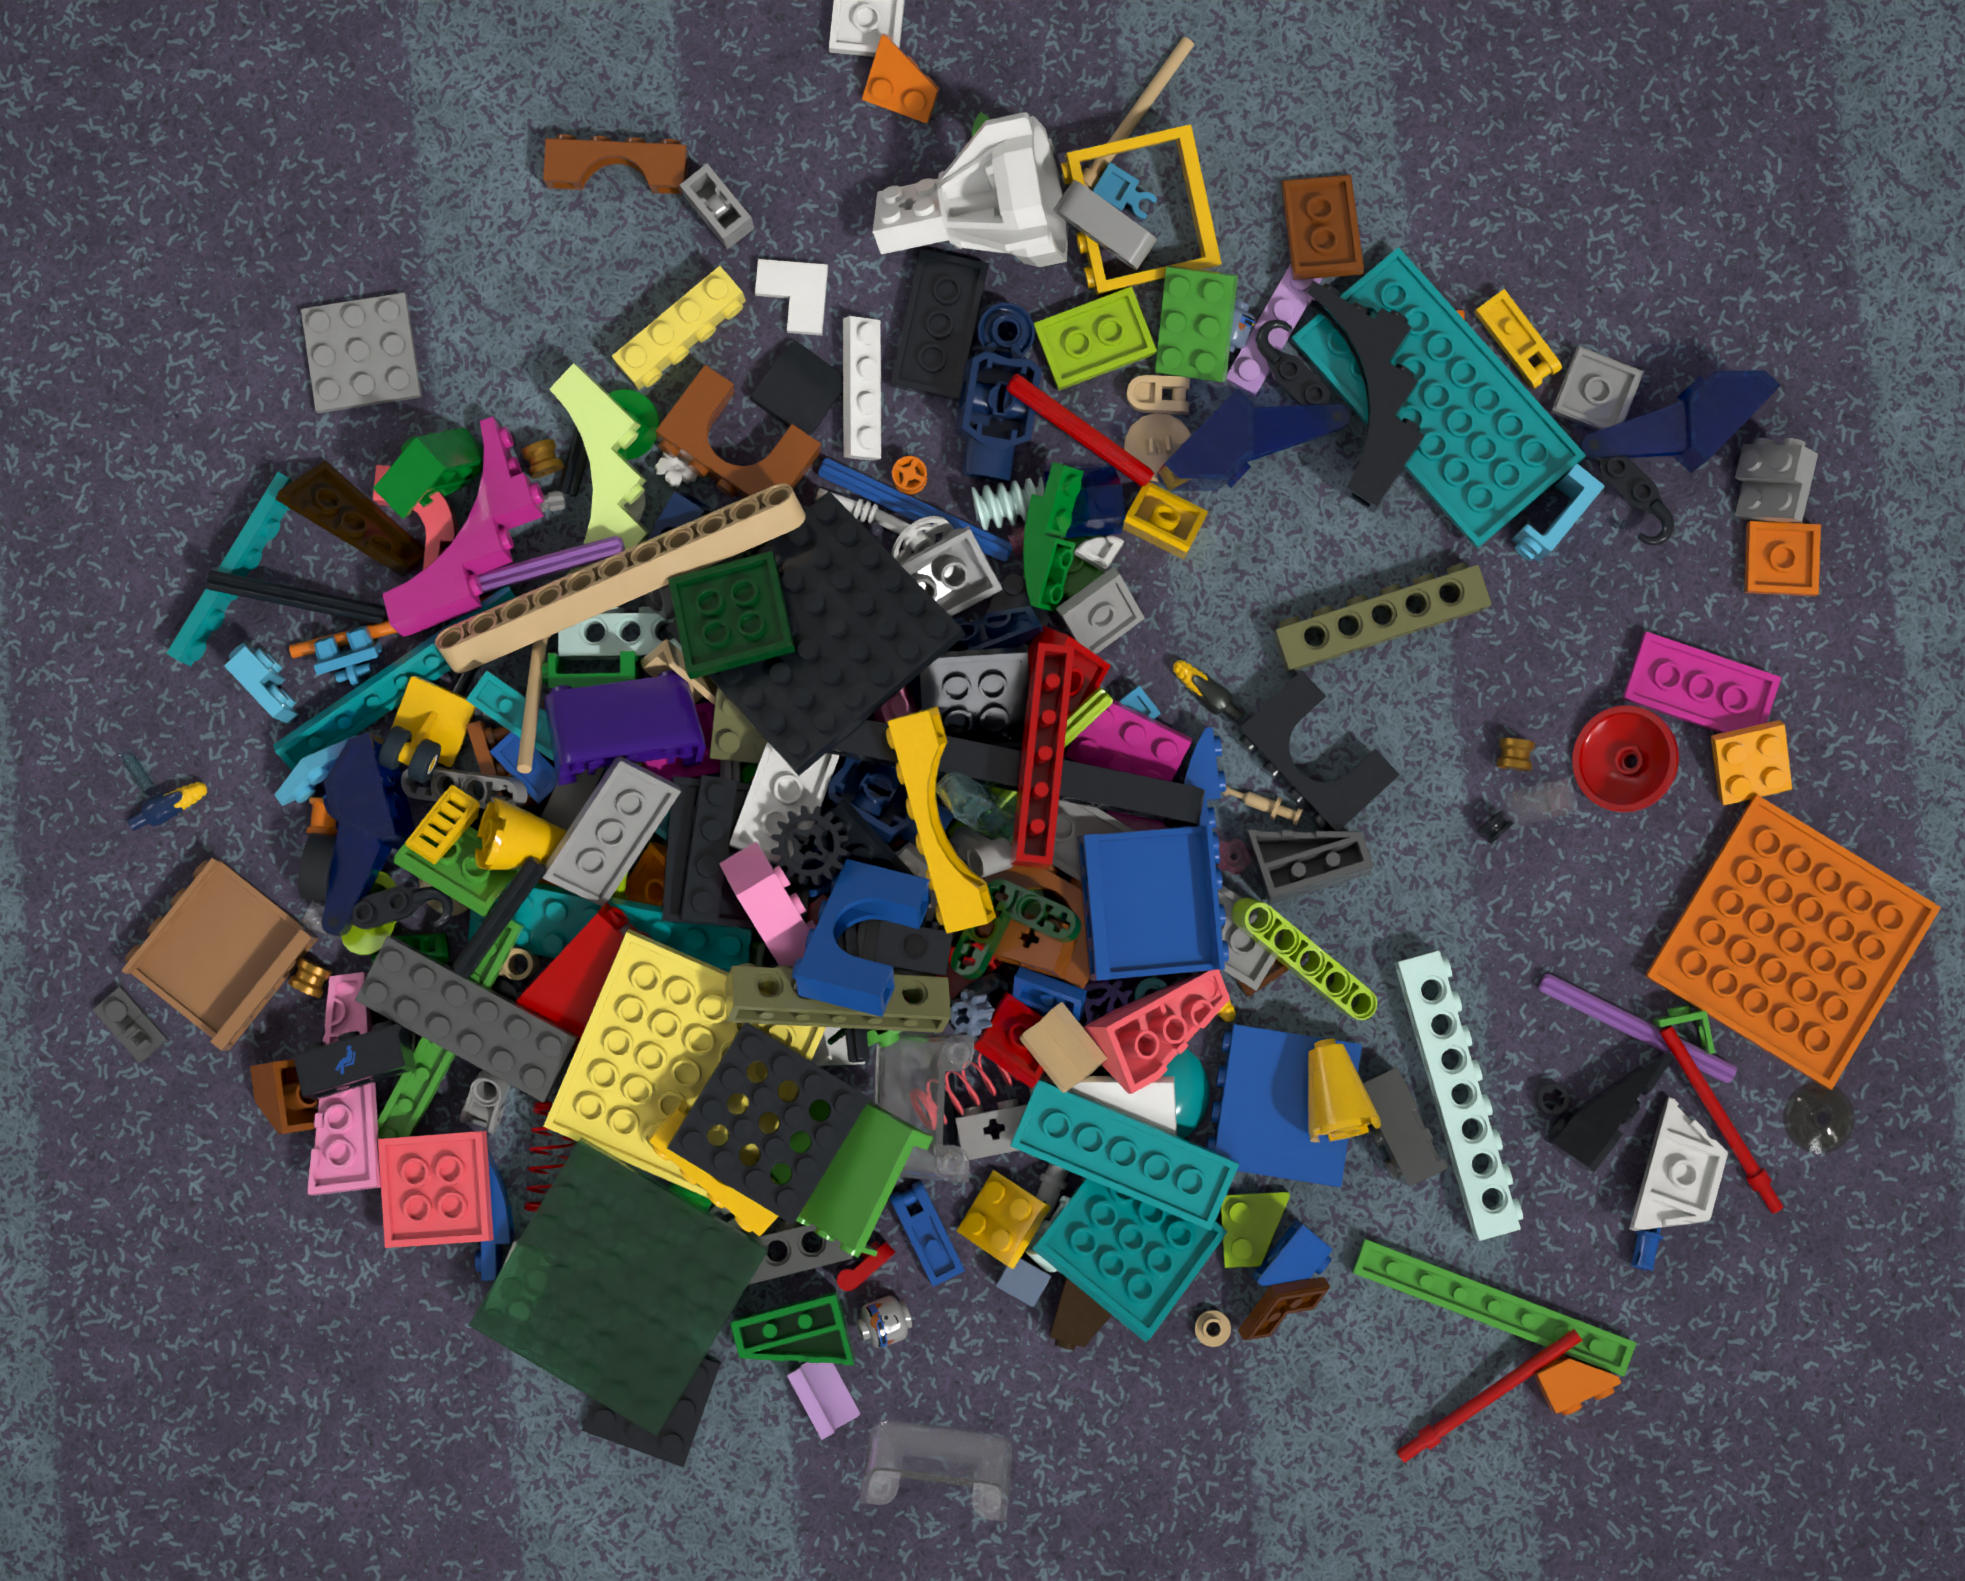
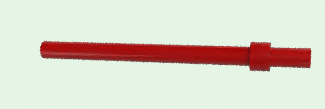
[1659,1025,1784,1214]
[1396,1329,1583,1463]

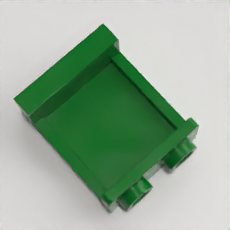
[542,651,643,690]

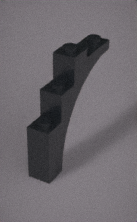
[1305,281,1424,513]

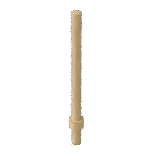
[1082,37,1194,191]
[517,635,551,773]

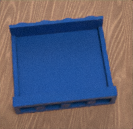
[1077,824,1229,981]
[1206,1024,1362,1187]

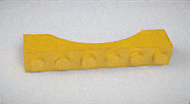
[886,706,996,934]

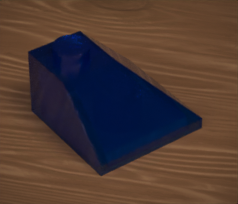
[1044,466,1126,538]

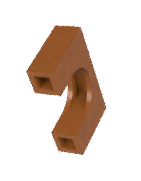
[656,365,821,499]
[977,842,1090,989]

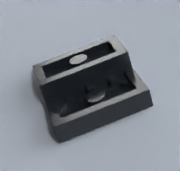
[750,339,843,436]

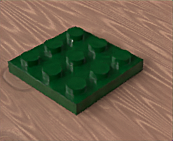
[668,551,795,679]

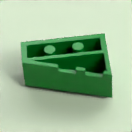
[730,1290,856,1366]

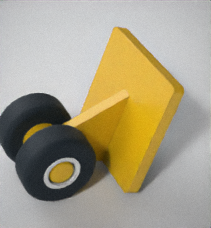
[378,676,477,783]

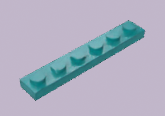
[166,472,293,667]

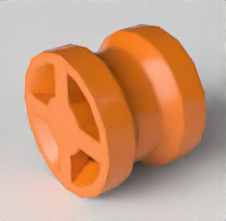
[892,456,928,495]

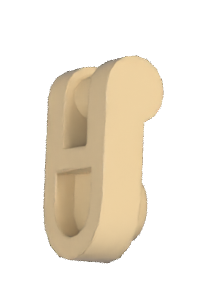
[1126,375,1190,415]

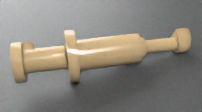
[1221,785,1303,826]

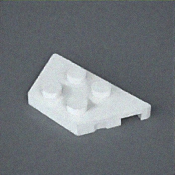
[1629,1097,1728,1231]

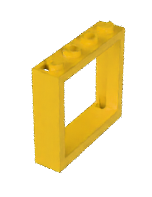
[1060,124,1222,295]

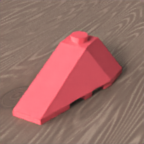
[1083,970,1230,1094]

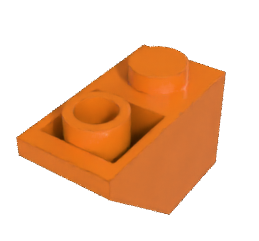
[1533,1355,1621,1416]

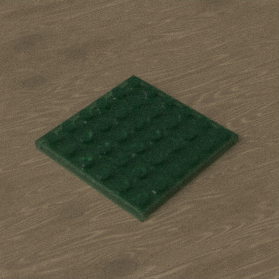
[468,1137,769,1436]

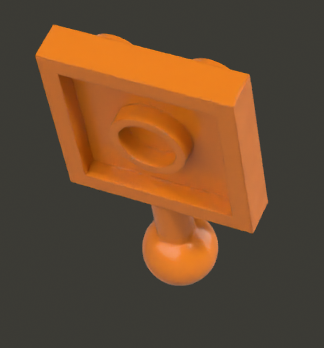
[1744,521,1821,596]

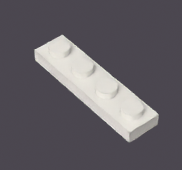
[843,316,881,460]

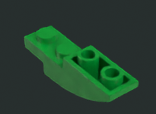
[1023,462,1084,612]

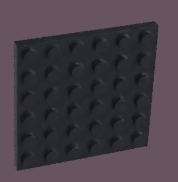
[666,491,965,776]

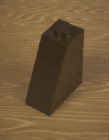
[1049,1277,1112,1351]

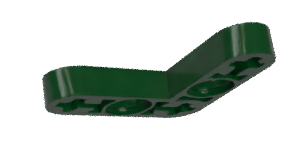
[951,879,1081,980]

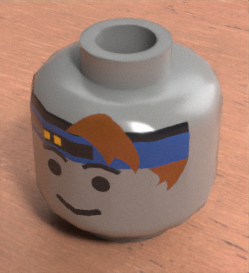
[856,1295,912,1348]

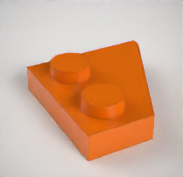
[862,33,940,123]

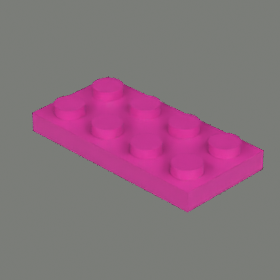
[1621,631,1782,733]

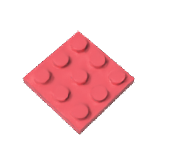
[378,1131,494,1248]

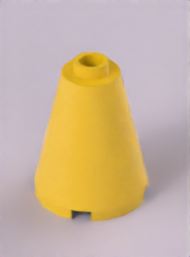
[475,798,567,870]
[1308,1039,1381,1143]

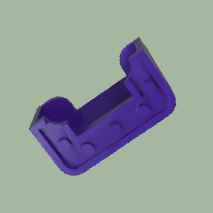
[544,670,706,786]

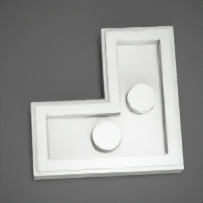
[755,259,828,336]

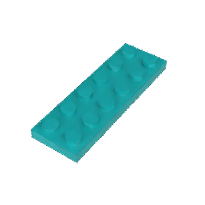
[1010,1079,1239,1231]

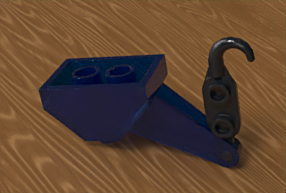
[1154,319,1350,491]
[1578,370,1781,546]
[321,732,453,937]

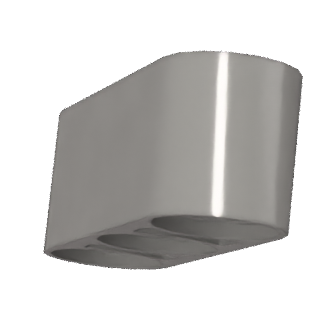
[1053,180,1157,270]

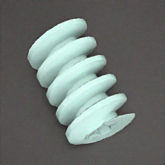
[971,476,1044,530]

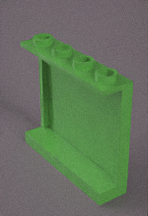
[770,1099,933,1257]

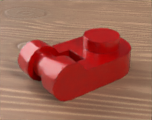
[837,1241,896,1291]

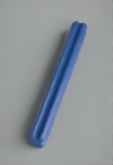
[818,458,1013,562]

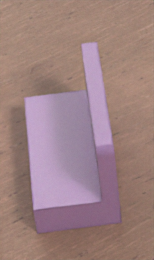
[787,1362,860,1440]

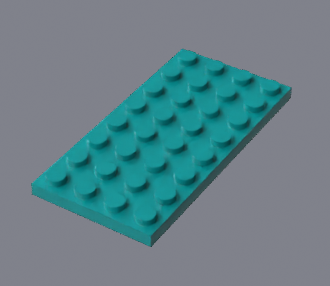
[1291,247,1586,549]

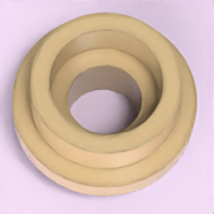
[1195,1310,1231,1347]

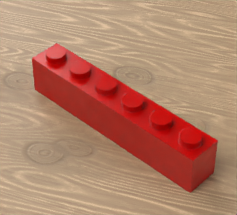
[1010,642,1075,869]

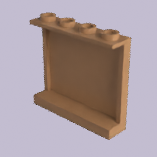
[121,858,319,1051]

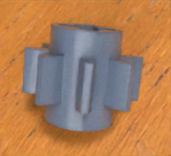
[950,990,995,1037]

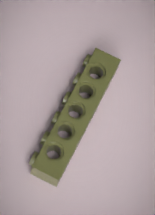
[1273,562,1492,673]
[725,963,951,1033]

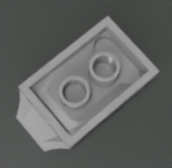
[899,526,1003,617]

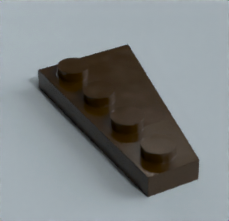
[275,460,425,576]

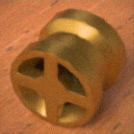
[521,439,564,479]
[1496,738,1535,771]
[287,958,333,998]

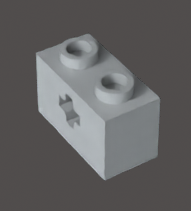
[680,163,754,250]
[955,1098,1026,1161]

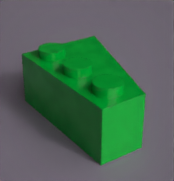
[373,428,484,519]

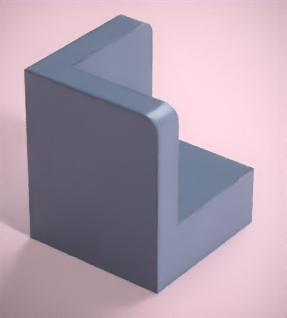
[996,1256,1051,1307]

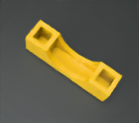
[649,1100,779,1237]

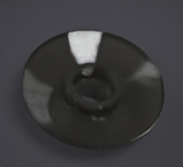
[1783,1082,1855,1154]

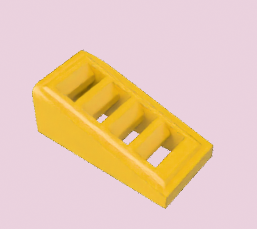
[405,785,480,865]

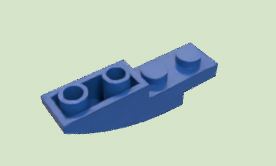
[1179,727,1226,864]
[475,1149,515,1281]

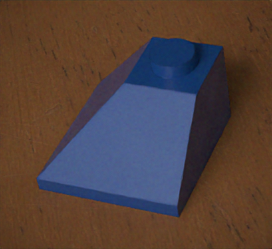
[1251,1220,1333,1286]

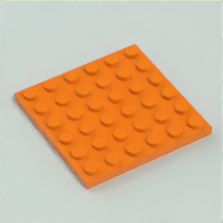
[1644,795,1941,1090]

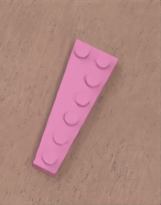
[308,972,381,1196]

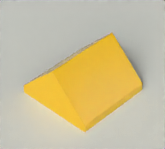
[1121,482,1209,560]

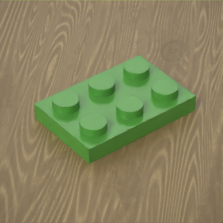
[1155,266,1238,382]
[394,814,519,918]

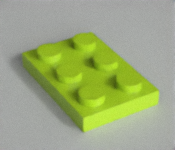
[1034,286,1157,391]

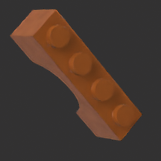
[543,134,689,194]

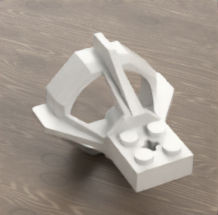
[873,112,1068,267]

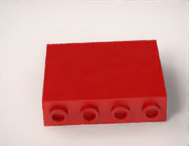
[516,902,653,1053]

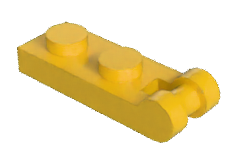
[1474,289,1562,390]

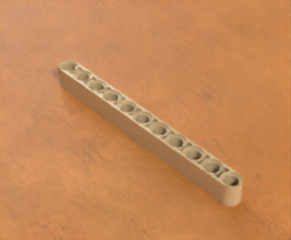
[435,483,806,673]

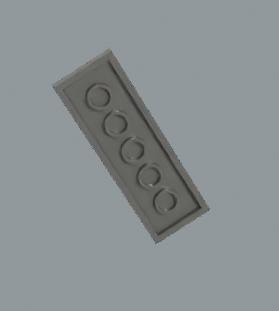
[355,935,579,1103]

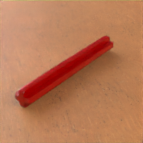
[1006,374,1154,487]

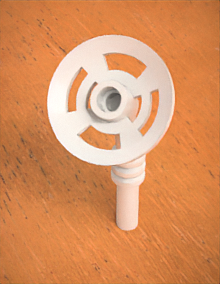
[815,488,954,563]

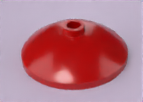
[1572,705,1679,813]

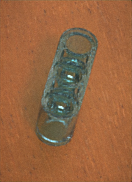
[936,772,1015,842]

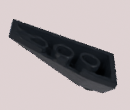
[1547,1051,1674,1172]

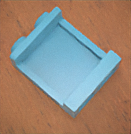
[1511,464,1605,562]

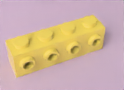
[612,266,746,390]

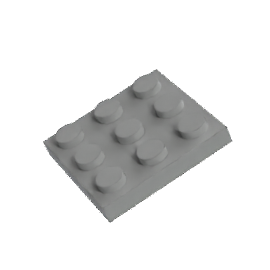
[301,293,422,413]

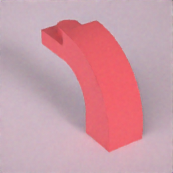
[373,465,459,570]

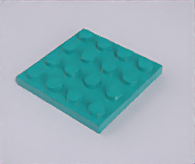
[1032,1178,1228,1342]

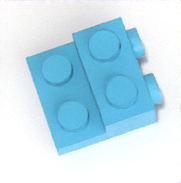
[224,643,299,724]

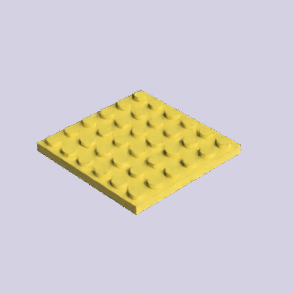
[543,929,826,1198]

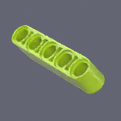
[1231,897,1377,1020]

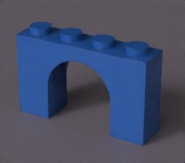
[792,859,931,1017]

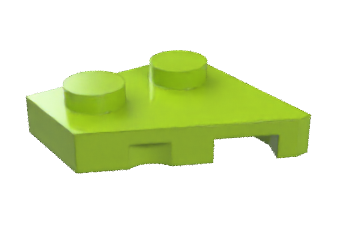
[1220,1191,1290,1268]

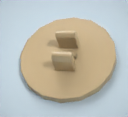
[1124,413,1194,482]

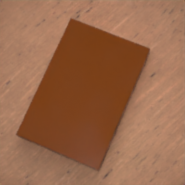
[1281,174,1364,280]

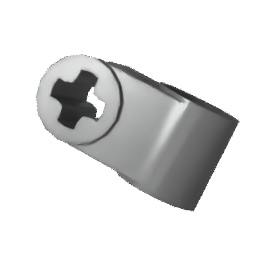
[459,1069,510,1135]

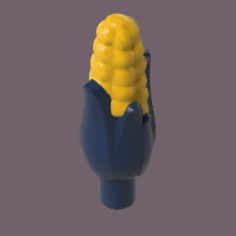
[127,782,207,831]

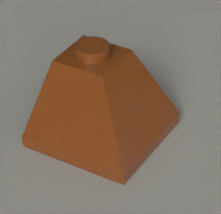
[250,1059,319,1135]

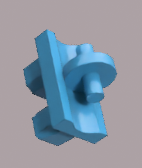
[313,626,383,688]

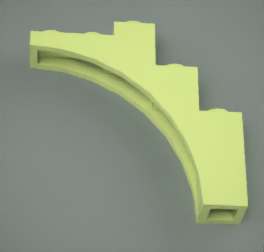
[550,363,651,576]

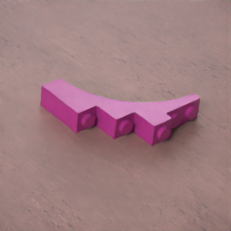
[382,416,545,637]

